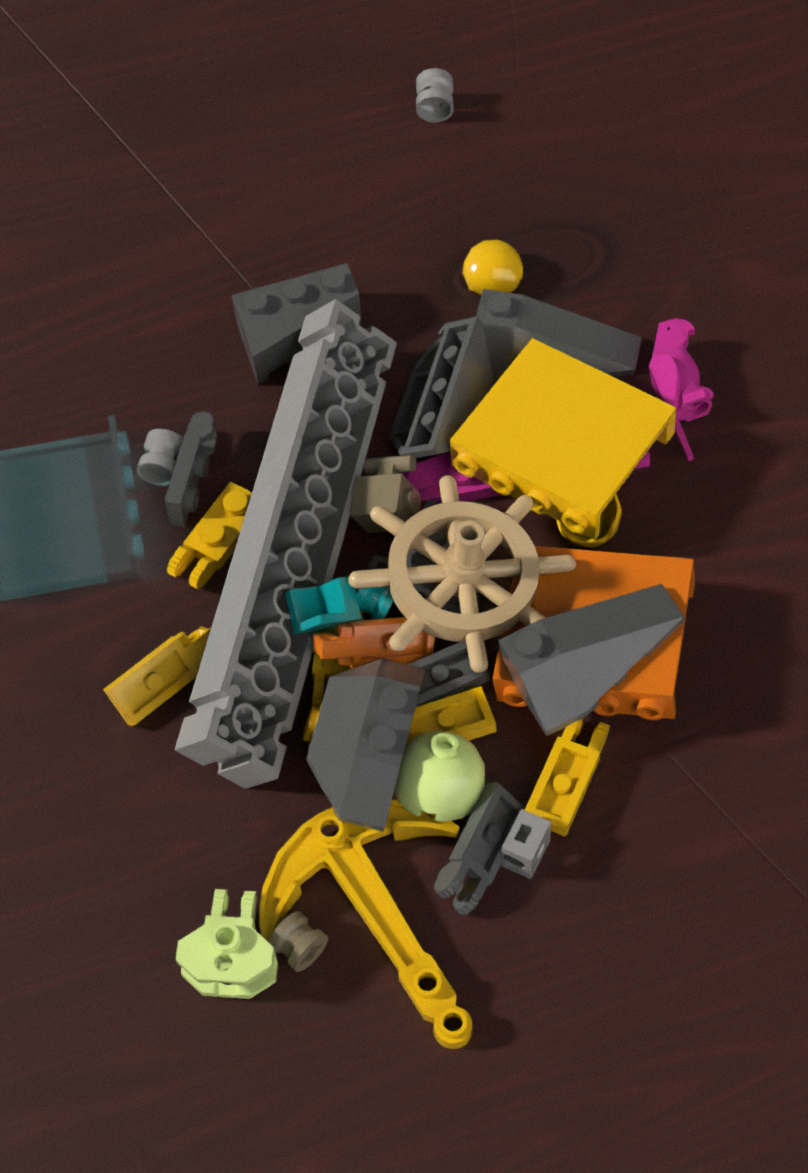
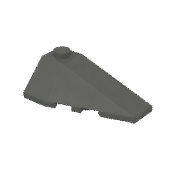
[476,289,642,386]
[499,584,685,736]

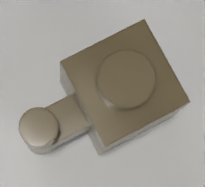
[350,455,421,533]

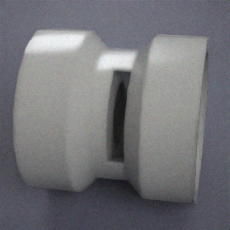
[416,68,453,122]
[137,429,183,487]

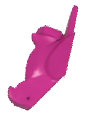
[649,318,714,461]

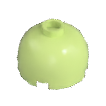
[394,731,485,822]

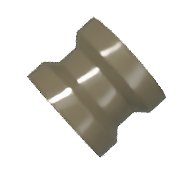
[269,911,328,972]

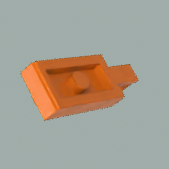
[312,617,435,669]

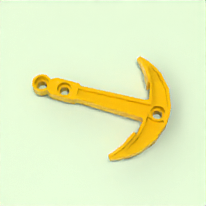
[259,799,472,1049]

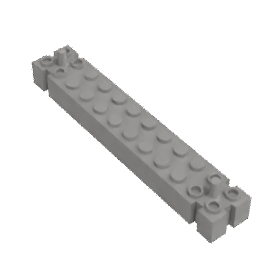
[174,299,397,789]

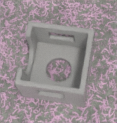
[502,809,551,879]

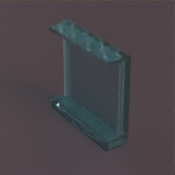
[0,415,145,601]

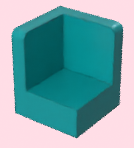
[285,577,362,634]

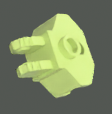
[176,889,278,999]

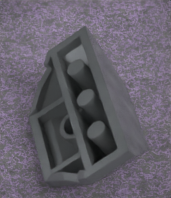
[389,316,494,458]
[306,658,425,832]

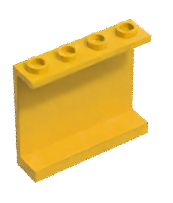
[450,338,677,539]

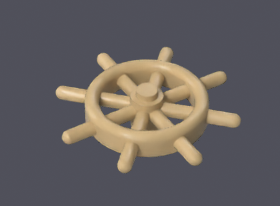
[348,475,576,673]

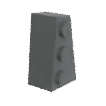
[232,263,362,385]

